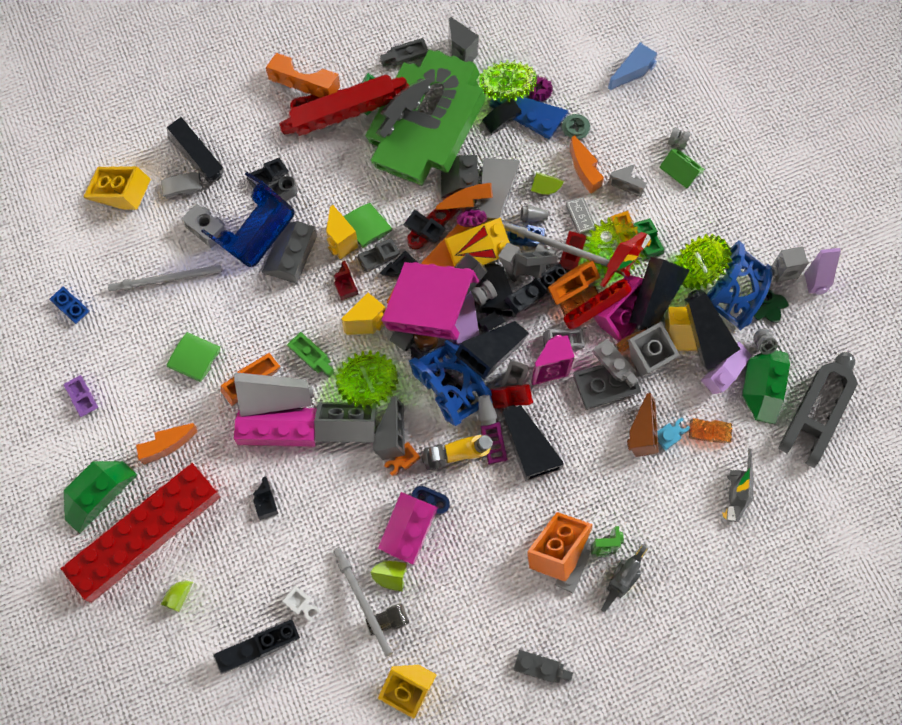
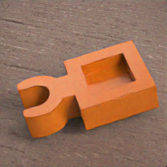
[384,442,421,476]

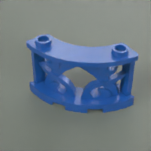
[707,240,773,331]
[409,340,493,426]

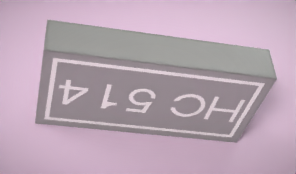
[565,197,596,234]

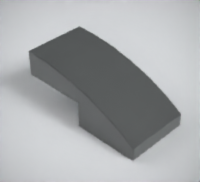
[357,238,400,273]

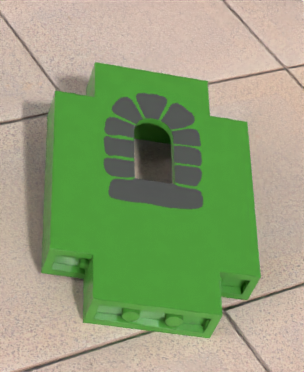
[365,49,486,186]

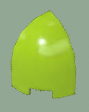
[531,172,564,195]
[371,561,407,592]
[161,580,194,612]

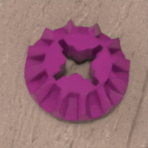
[525,75,553,102]
[457,209,487,227]

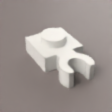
[282,585,320,621]

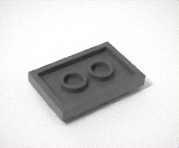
[573,356,641,410]

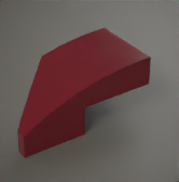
[334,260,359,301]

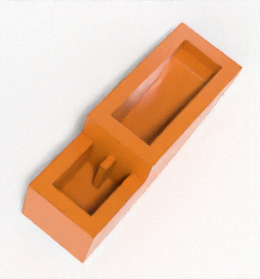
[570,135,604,194]
[436,183,493,210]
[548,261,601,305]
[220,353,280,406]
[136,423,198,465]

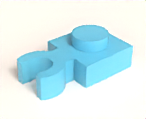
[658,418,690,451]

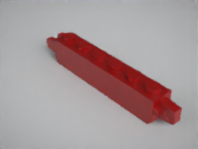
[279,74,409,136]

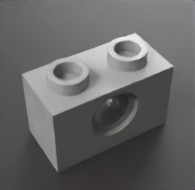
[181,203,226,248]
[771,246,809,282]

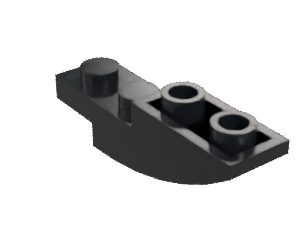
[504,263,567,315]
[213,619,300,675]

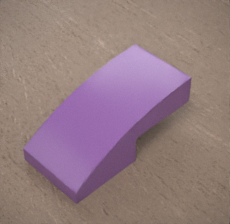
[63,375,99,417]

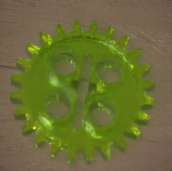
[479,60,537,101]
[584,217,645,278]
[673,234,733,290]
[335,350,399,409]

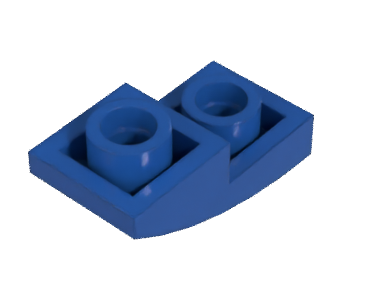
[505,225,545,247]
[49,286,90,324]

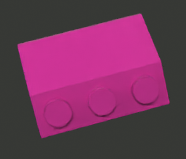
[593,275,643,344]
[531,335,575,385]
[378,492,438,564]

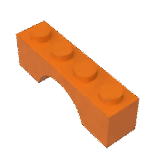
[266,53,340,98]

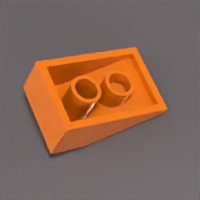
[527,512,593,582]

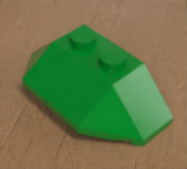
[742,350,790,425]
[63,461,137,534]

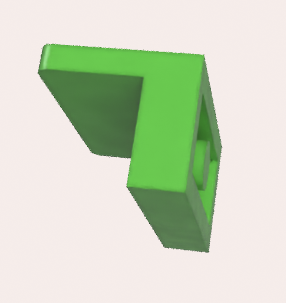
[660,148,705,188]

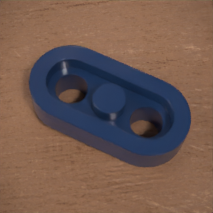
[412,486,450,515]

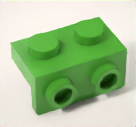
[591,526,624,557]

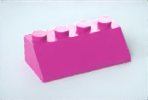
[234,408,317,447]

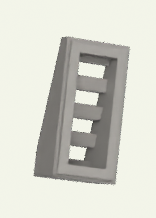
[498,243,521,282]
[543,329,585,349]

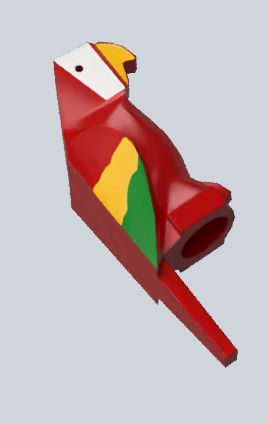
[600,232,651,287]

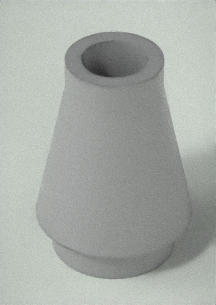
[520,205,548,223]
[478,395,498,425]

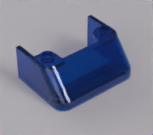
[201,172,294,267]

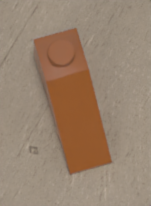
[627,393,659,457]

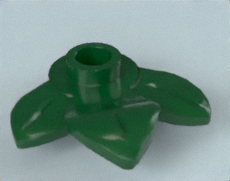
[754,289,789,323]

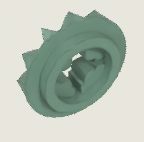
[562,114,590,140]

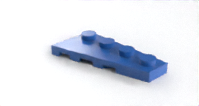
[489,90,569,140]

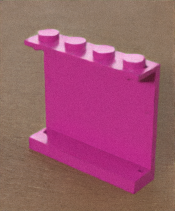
[381,262,479,340]

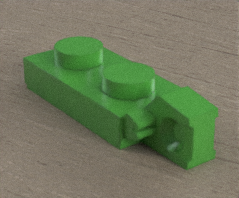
[287,332,335,378]

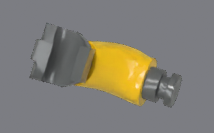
[421,435,493,470]

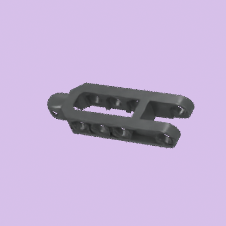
[778,352,858,468]

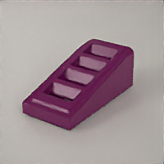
[480,422,508,465]

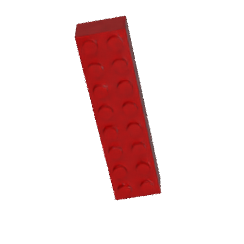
[60,462,221,603]

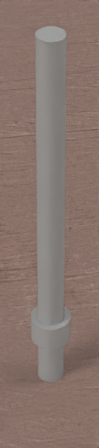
[504,223,610,267]
[108,265,222,292]
[333,547,393,657]

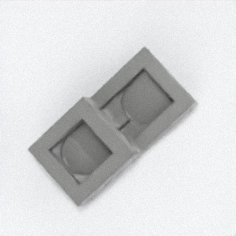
[161,172,202,199]

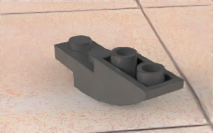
[376,78,432,138]

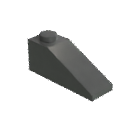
[373,395,405,460]

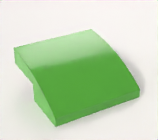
[344,203,393,248]
[167,332,221,382]

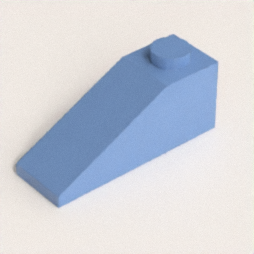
[608,43,657,90]

